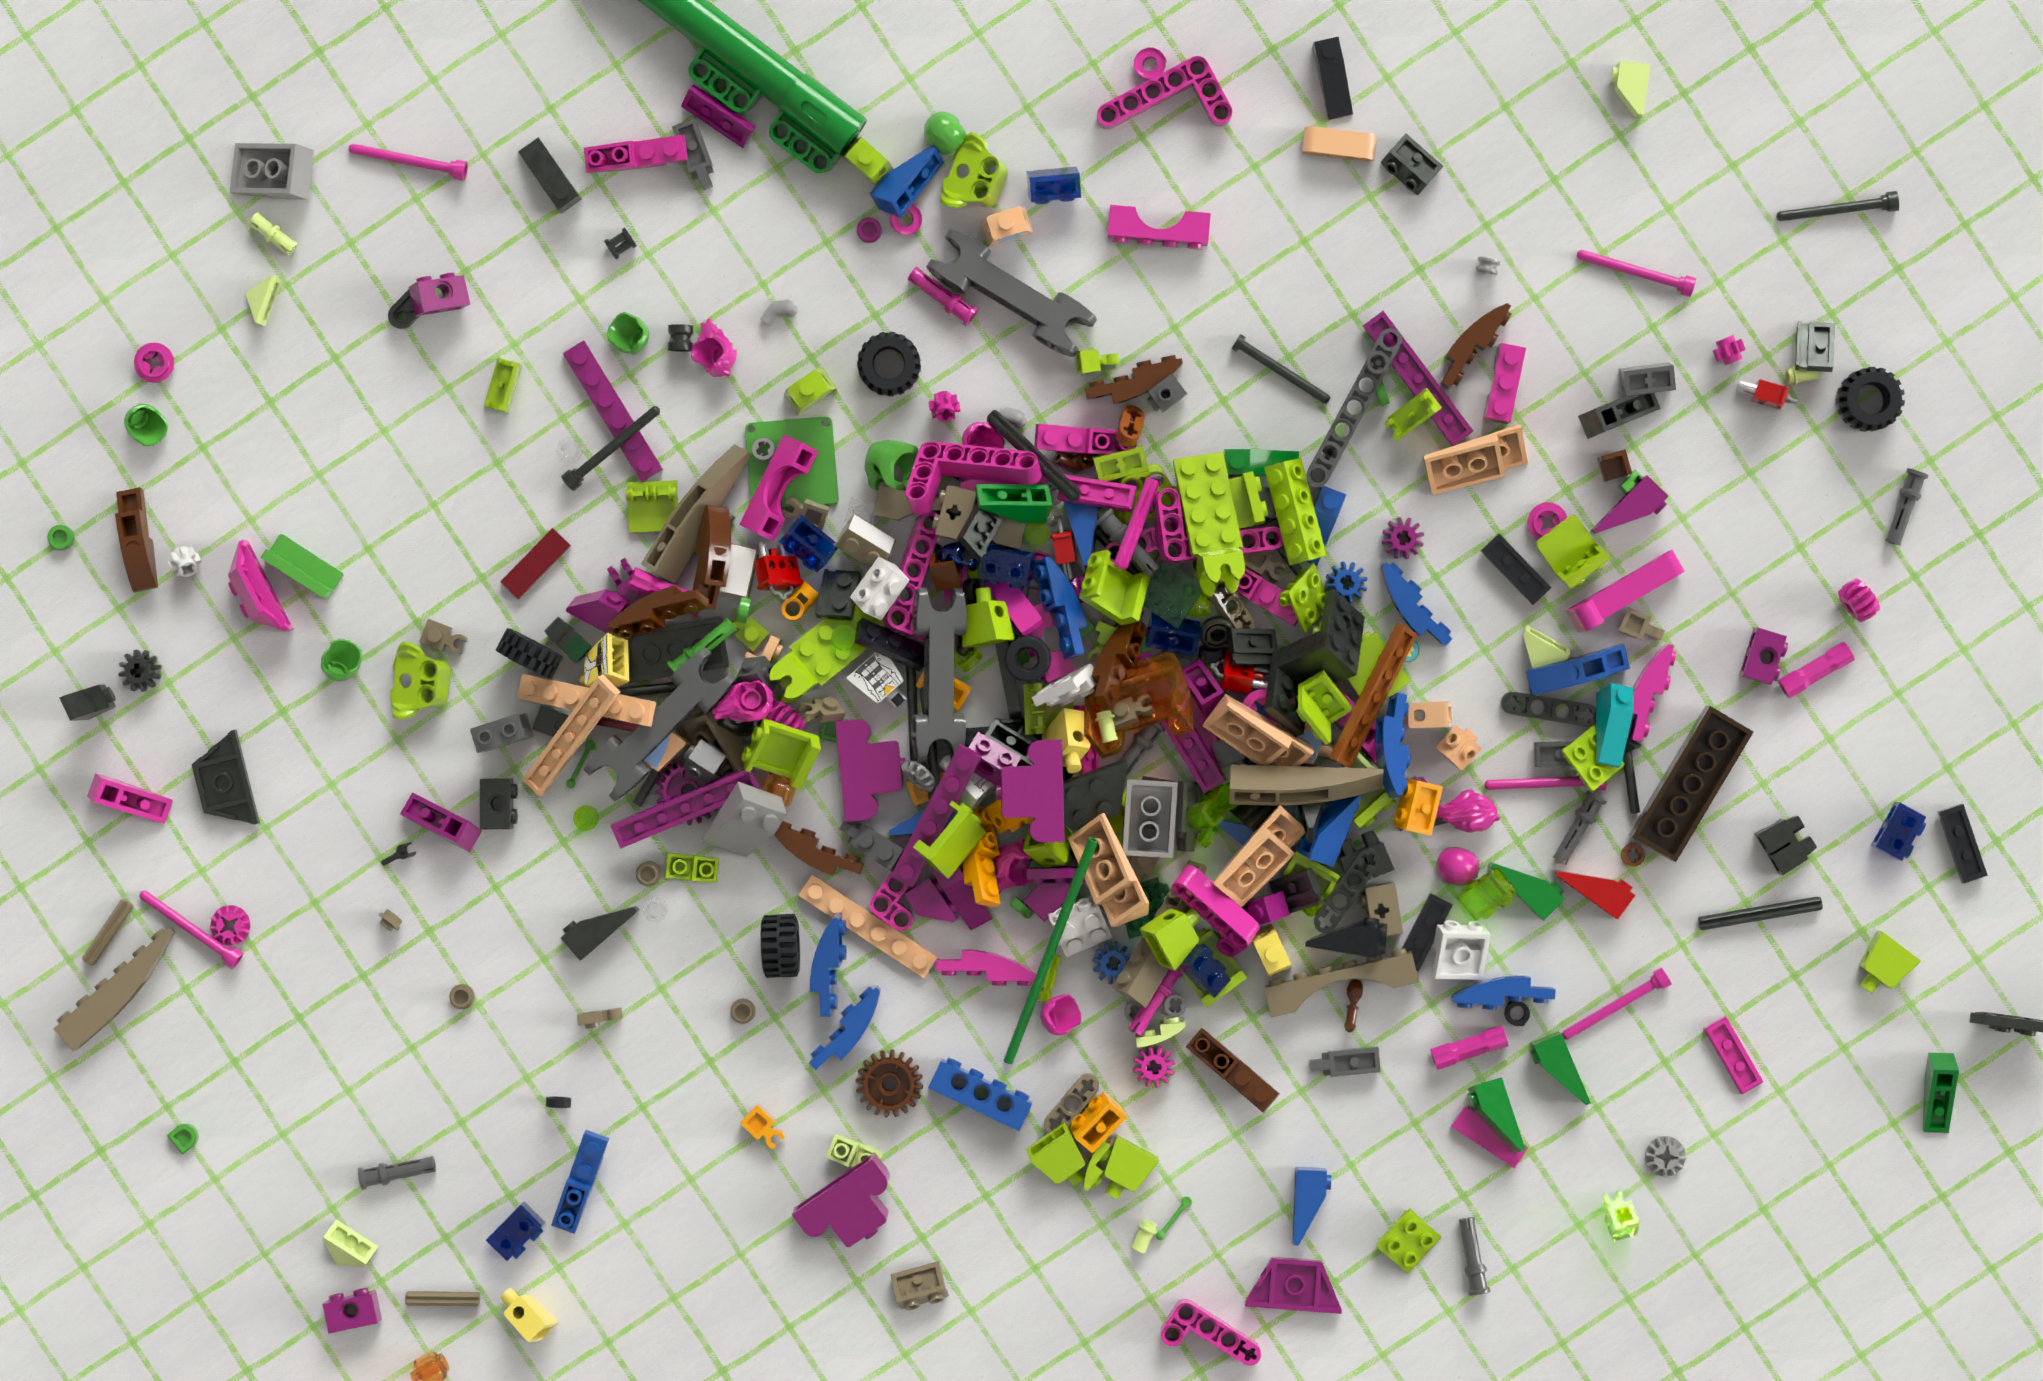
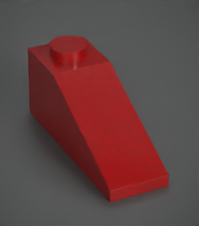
[1554,870,1636,920]

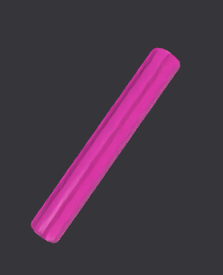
[1114,478,1159,570]

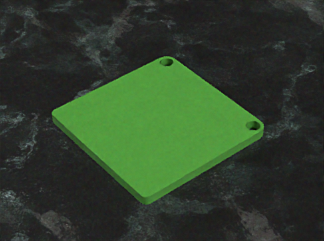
[745,417,839,508]

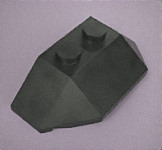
[985,718,1081,781]

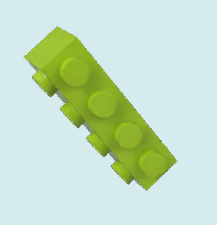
[1264,458,1327,565]

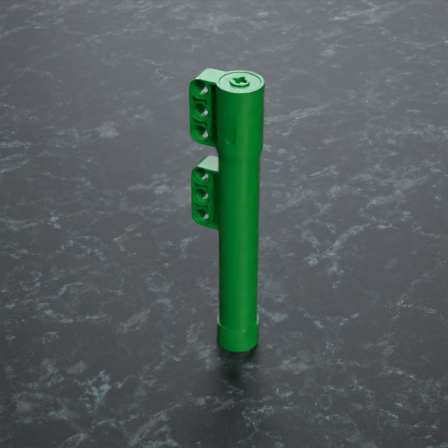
[638,0,867,174]

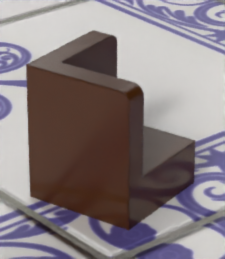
[1597,449,1632,482]
[929,553,963,591]

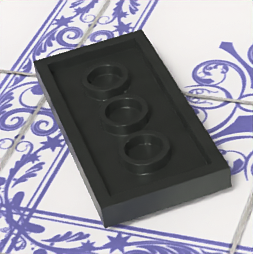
[623,617,729,683]

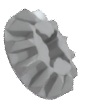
[901,760,936,793]
[1645,1136,1686,1177]

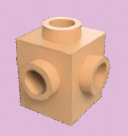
[1435,725,1482,771]

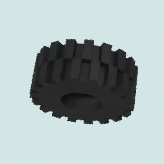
[495,628,563,679]

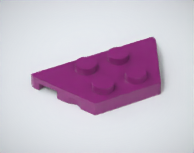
[1245,1257,1342,1314]

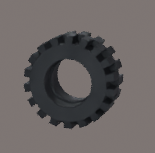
[857,331,921,397]
[1836,367,1905,432]
[760,914,800,978]

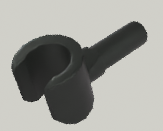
[381,842,416,866]

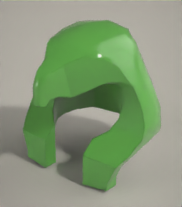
[864,440,919,491]

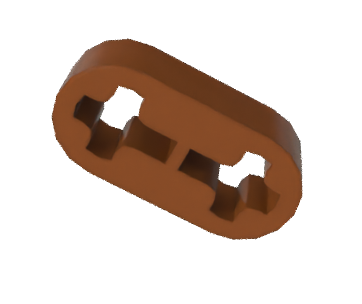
[1116,405,1145,447]

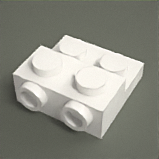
[1032,663,1097,707]
[1048,896,1113,957]
[1432,920,1491,980]

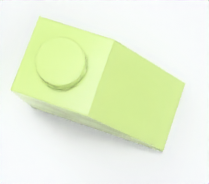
[1610,61,1650,118]

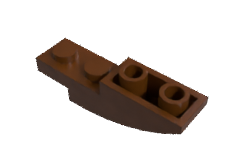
[1440,303,1512,389]
[1085,355,1183,405]
[115,487,158,593]
[692,504,731,610]
[608,585,709,639]
[1091,619,1146,711]
[774,821,864,876]
[1186,1028,1280,1113]

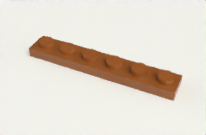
[1329,623,1418,768]

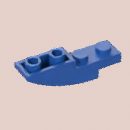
[1034,557,1087,660]
[1381,562,1452,646]
[1525,644,1630,695]
[1375,693,1411,799]
[810,913,847,1017]
[1451,975,1556,1010]
[809,986,881,1070]
[551,1130,610,1234]

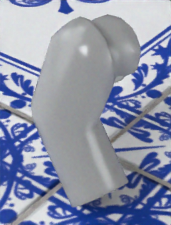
[760,300,798,326]
[999,407,1027,428]

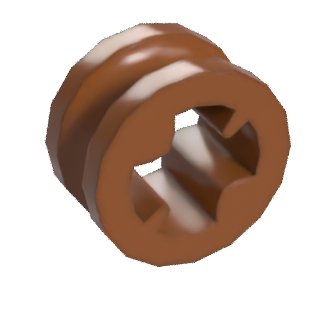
[1621,844,1645,866]

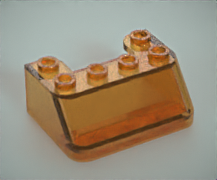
[1084,652,1194,758]

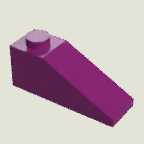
[1591,475,1668,534]
[400,792,482,852]
[931,862,993,930]

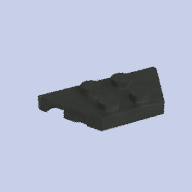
[192,730,260,824]
[1063,759,1128,831]
[1969,1012,2043,1036]

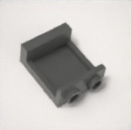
[470,713,534,753]

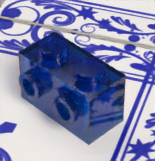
[1026,167,1081,204]
[778,514,838,573]
[978,544,1036,589]
[1145,611,1201,657]
[1870,802,1926,861]
[1179,944,1231,998]
[486,1201,545,1261]

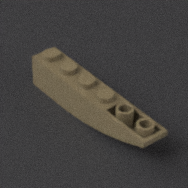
[641,444,752,584]
[1229,764,1383,806]
[1112,860,1207,1008]
[53,928,175,1051]

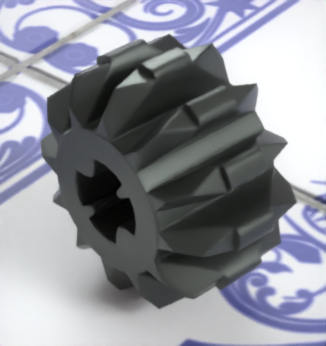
[118,650,162,692]

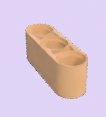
[1302,126,1377,162]

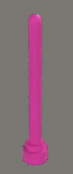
[348,144,468,181]
[1577,250,1696,297]
[1484,776,1607,791]
[139,890,244,969]
[1562,967,1672,1040]

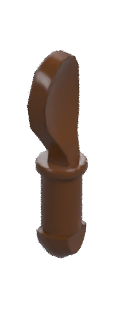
[1344,979,1363,1033]

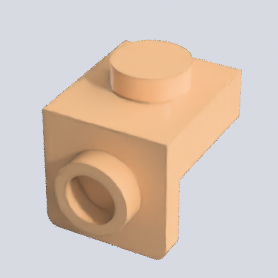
[745,635,783,663]

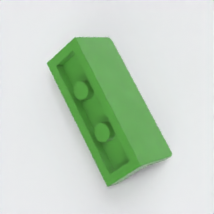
[260,534,344,599]

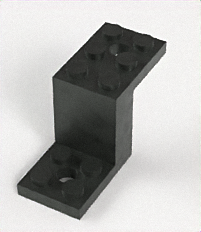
[1264,589,1365,737]

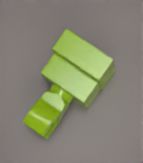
[1075,350,1119,375]
[1088,621,1117,660]

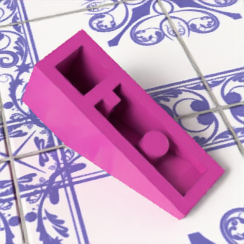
[87,773,173,824]

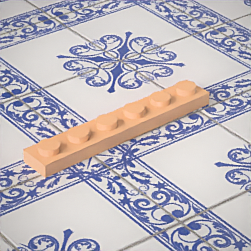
[517,674,656,727]
[522,675,620,797]
[798,874,938,978]

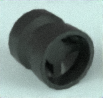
[668,324,693,352]

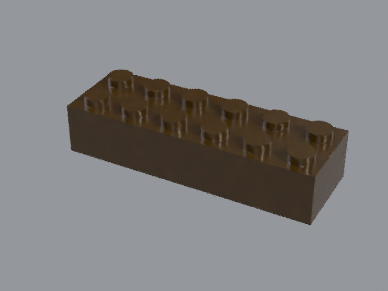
[1628,706,1754,862]

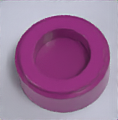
[857,217,882,243]

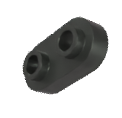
[388,289,420,329]

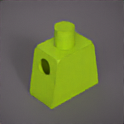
[842,137,894,186]
[784,368,837,415]
[962,587,1014,648]
[1023,822,1073,868]
[1140,909,1201,970]
[1859,930,1921,994]
[1026,1122,1086,1186]
[1103,1135,1159,1199]

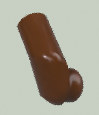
[1054,452,1093,472]

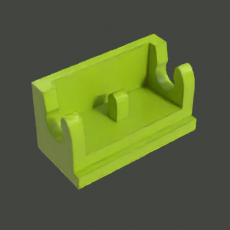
[484,358,522,413]
[1385,388,1442,442]
[1093,444,1149,481]
[1282,850,1341,899]

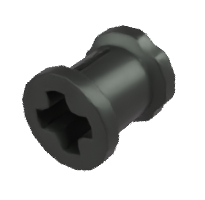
[604,227,637,260]

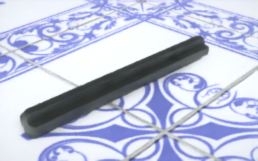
[987,410,1082,502]
[1698,897,1823,930]

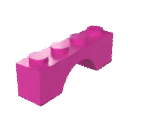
[1107,205,1211,250]
[739,435,818,542]

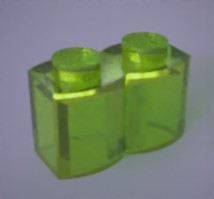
[1186,782,1239,831]
[1456,867,1516,921]

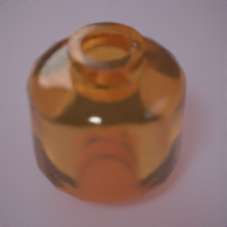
[762,773,797,807]
[410,1351,450,1381]

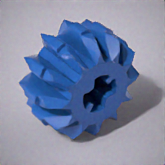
[1325,561,1368,604]
[1092,941,1131,984]

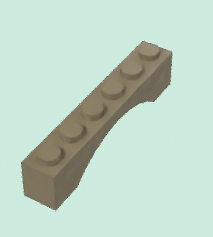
[873,485,1026,550]
[1264,948,1419,1018]

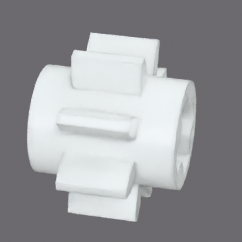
[168,546,201,577]

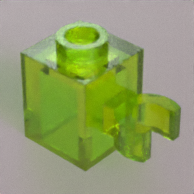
[1603,1190,1640,1242]

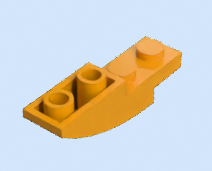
[963,806,1001,908]

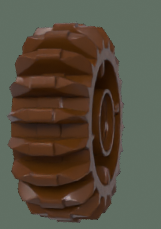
[855,1049,923,1118]

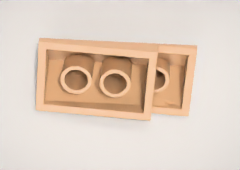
[1423,424,1528,495]
[1203,694,1314,766]
[1213,805,1305,907]
[1068,813,1149,927]

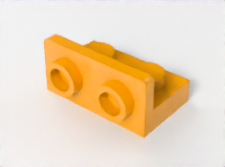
[1394,778,1443,836]

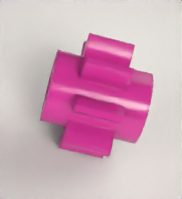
[1713,335,1746,365]
[928,391,961,422]

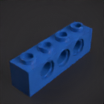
[928,1057,1032,1131]

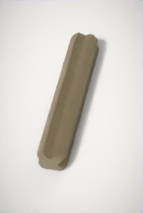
[82,899,133,966]
[405,1291,480,1306]

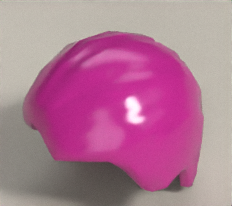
[962,422,1005,449]
[1436,847,1480,886]
[1040,994,1081,1035]

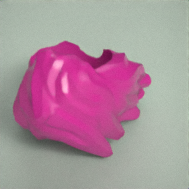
[691,318,737,377]
[712,680,775,722]
[1436,789,1500,833]
[993,839,1031,894]

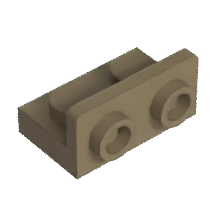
[890,1261,949,1310]

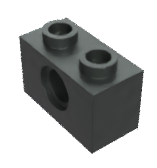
[480,778,518,830]

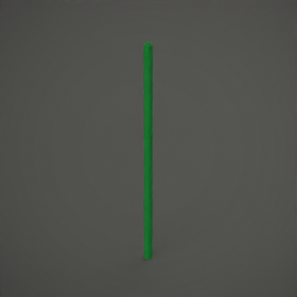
[1003,837,1098,1064]

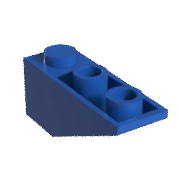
[1298,795,1362,867]

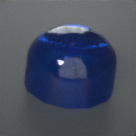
[938,542,977,572]

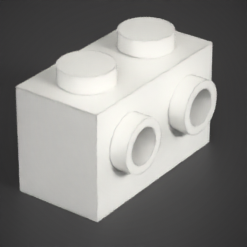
[850,556,910,620]

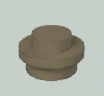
[636,861,661,886]
[379,909,402,931]
[449,984,475,1009]
[730,998,756,1024]

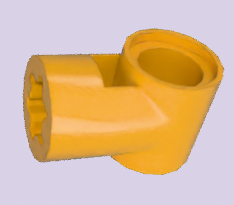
[781,581,819,621]

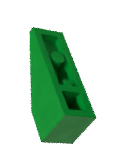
[1223,449,1299,476]
[975,484,1053,523]
[1488,862,1565,921]
[1529,1031,1591,1105]
[1923,1052,1959,1133]
[1467,1077,1526,1154]

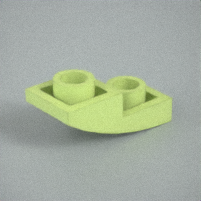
[1135,1017,1185,1048]
[826,1134,884,1167]

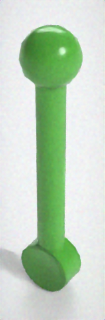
[566,741,595,788]
[1155,1197,1192,1240]

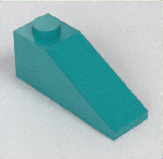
[1596,683,1633,768]

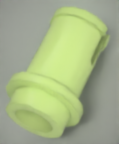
[1785,366,1820,386]
[1095,710,1118,743]
[1131,1219,1157,1253]

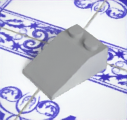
[230,143,314,200]
[1122,779,1178,858]
[702,782,787,857]

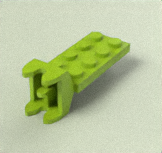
[1173,452,1245,597]
[769,604,898,704]

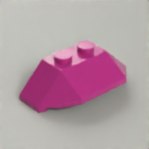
[228,540,294,632]

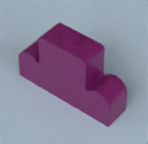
[835,719,905,822]
[996,739,1065,842]
[792,1152,890,1247]

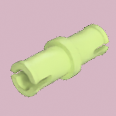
[248,212,298,256]

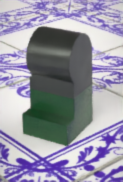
[544,617,593,663]

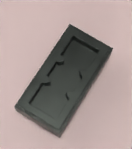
[532,706,569,737]

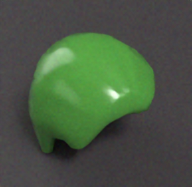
[924,111,966,155]
[607,312,649,354]
[124,404,168,446]
[321,639,362,681]

